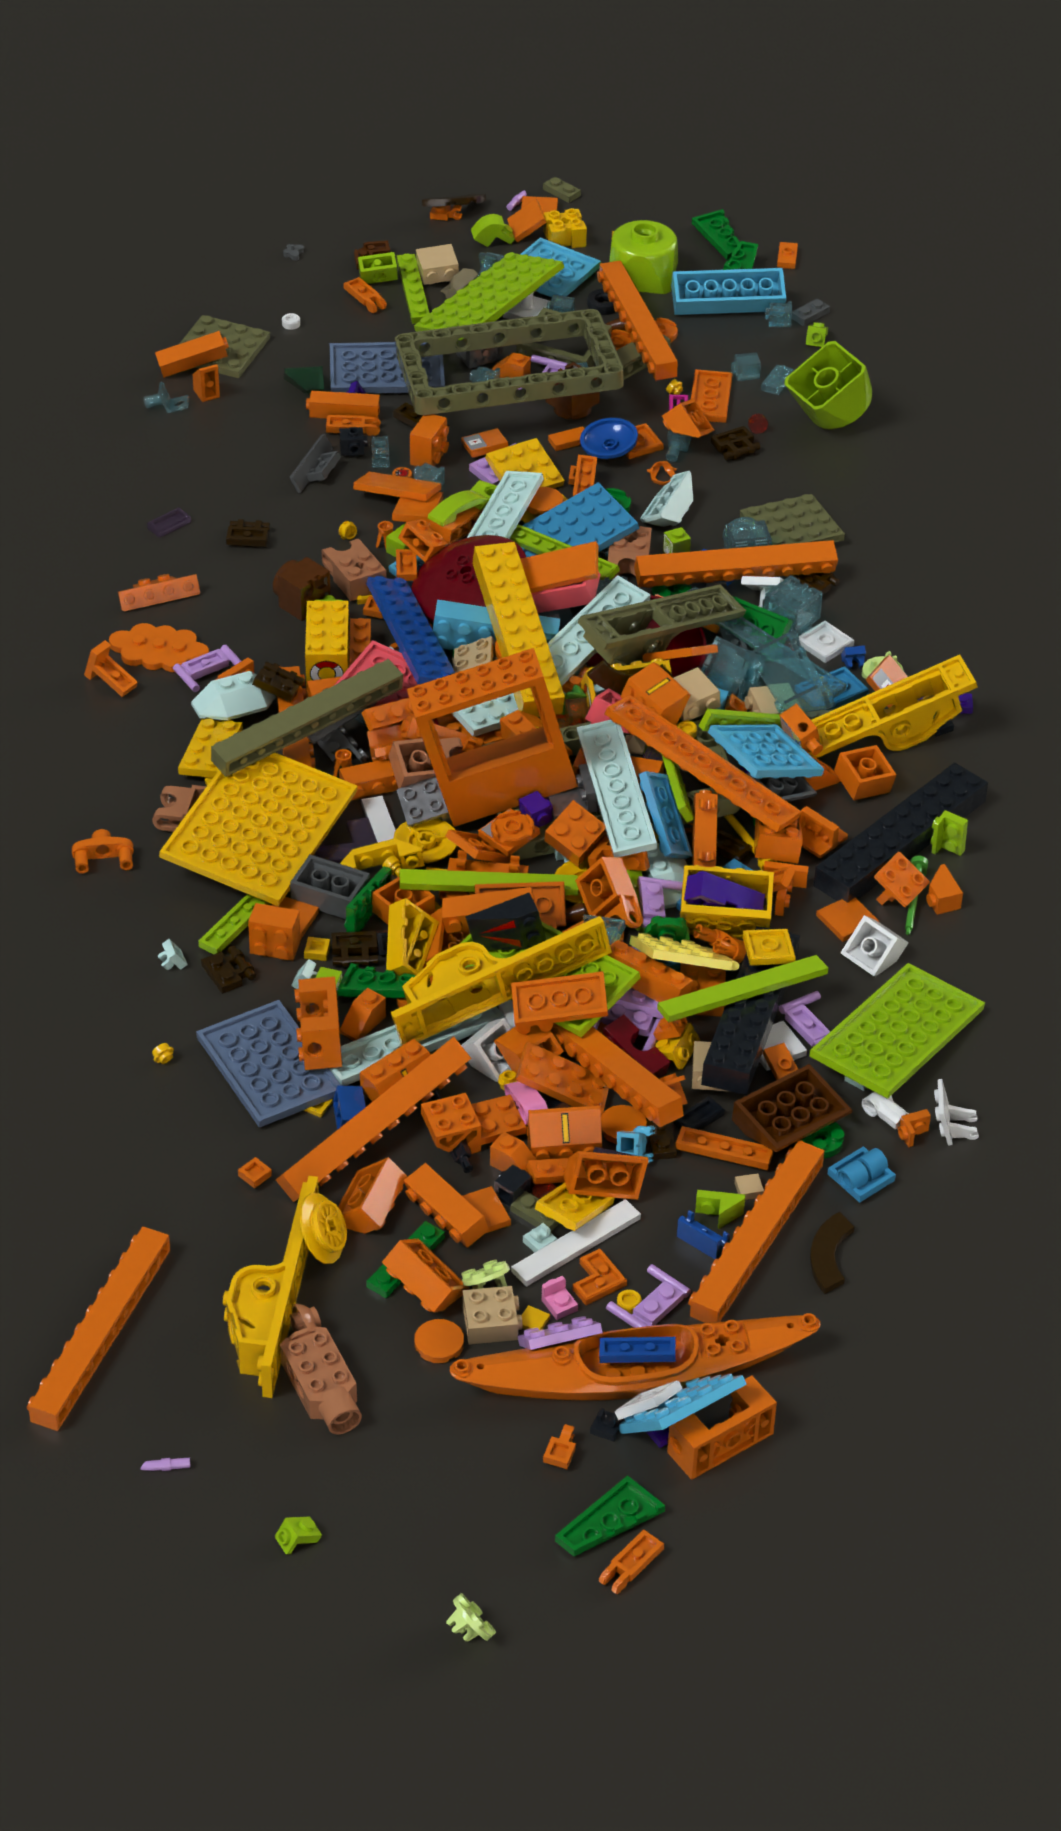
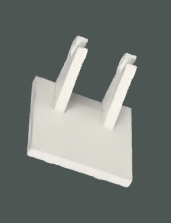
[934,1079,979,1146]

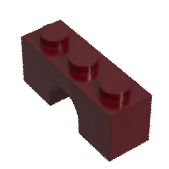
[602,1014,670,1079]

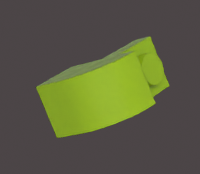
[471,214,515,247]

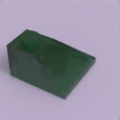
[283,366,324,396]

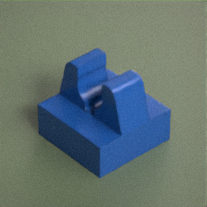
[841,646,866,669]

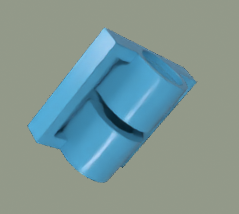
[827,1146,896,1203]

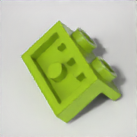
[930,810,968,856]

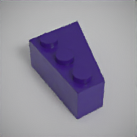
[684,871,765,910]

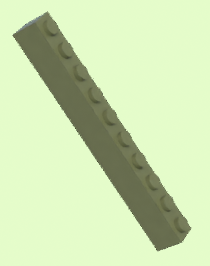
[211,659,403,777]

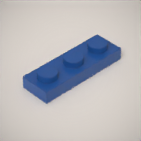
[599,1337,676,1363]

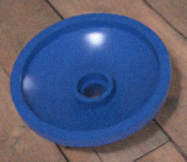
[580,418,638,459]

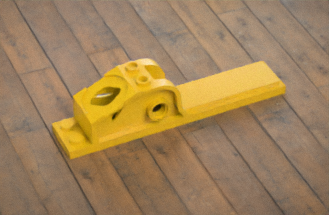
[808,654,978,758]
[391,916,612,1045]
[223,1176,319,1398]

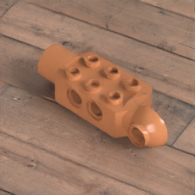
[280,1304,362,1434]

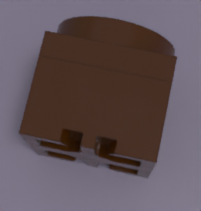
[546,362,600,419]
[273,557,331,621]

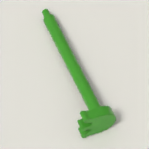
[905,856,928,935]

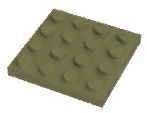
[179,315,270,378]
[740,494,845,546]

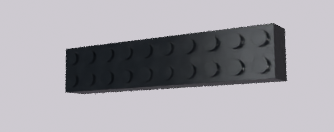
[814,762,988,903]
[701,926,800,1095]

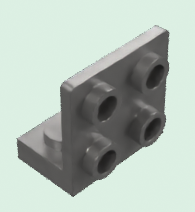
[456,347,503,369]
[548,764,597,819]
[397,776,453,827]

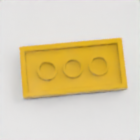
[178,719,243,778]

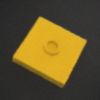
[742,929,796,965]

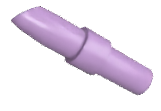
[506,190,527,211]
[140,1457,190,1471]

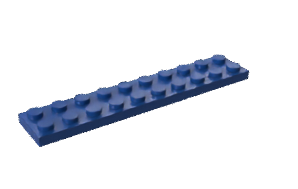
[366,576,455,684]

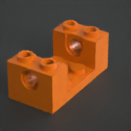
[294,976,342,1070]
[667,1375,777,1480]

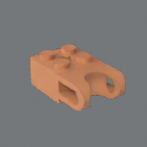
[608,526,652,580]
[321,539,387,601]
[389,737,463,789]
[152,785,206,832]

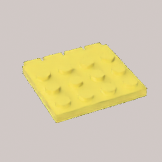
[629,933,739,971]

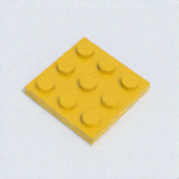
[485,438,565,489]

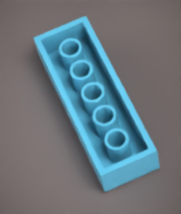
[671,268,786,315]
[432,599,560,650]

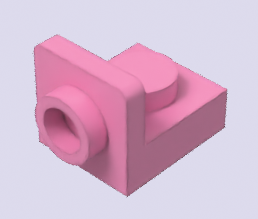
[542,1276,578,1320]

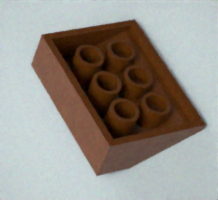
[732,1064,852,1152]

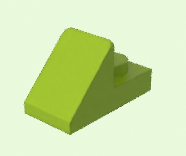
[695,1190,745,1229]

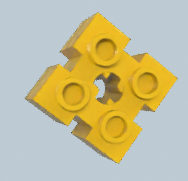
[543,208,587,248]

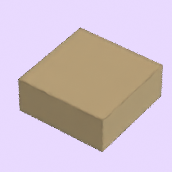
[734,1173,764,1200]

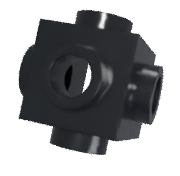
[339,427,368,456]

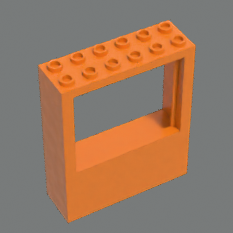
[407,648,578,827]

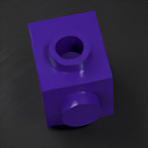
[519,791,553,828]

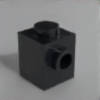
[494,1165,532,1207]

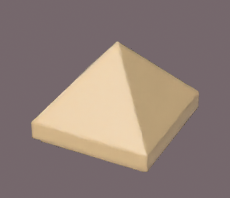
[625,735,646,755]

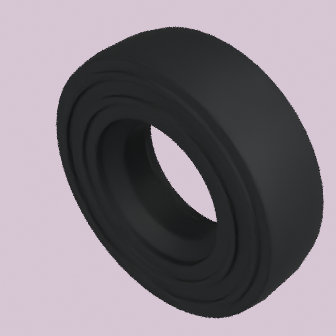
[587,289,615,315]

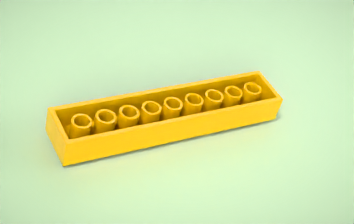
[473,542,565,717]

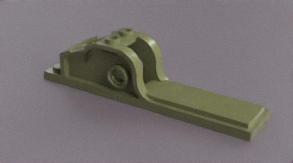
[578,584,746,666]

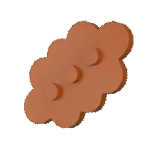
[109,623,209,672]

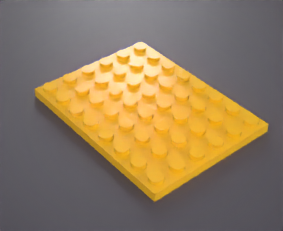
[159,753,357,906]

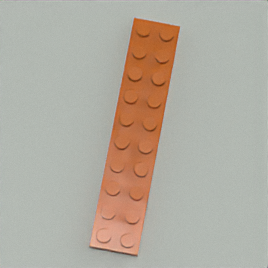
[604,695,802,832]

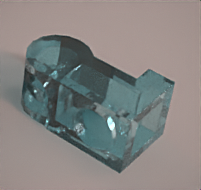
[372,436,389,467]

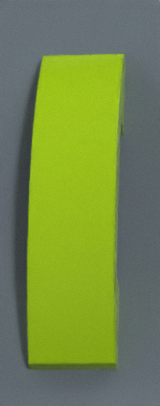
[428,490,489,527]

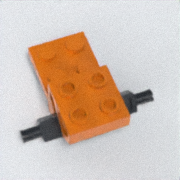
[421,1091,526,1173]

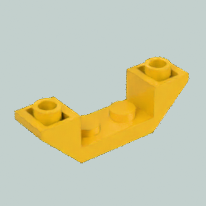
[340,838,425,870]

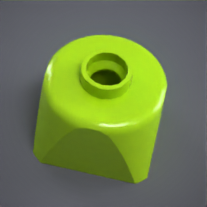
[609,220,678,294]
[784,341,872,429]

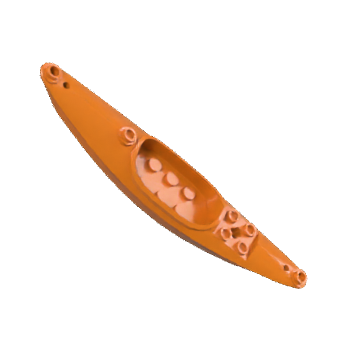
[450,1313,821,1400]

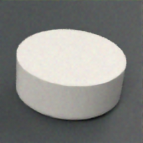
[282,313,300,330]

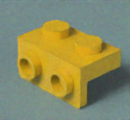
[655,1023,700,1070]

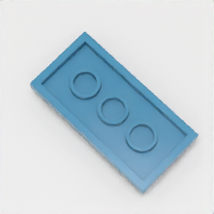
[639,771,693,859]

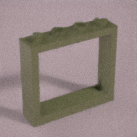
[516,307,612,368]

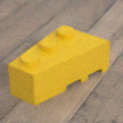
[386,898,439,976]

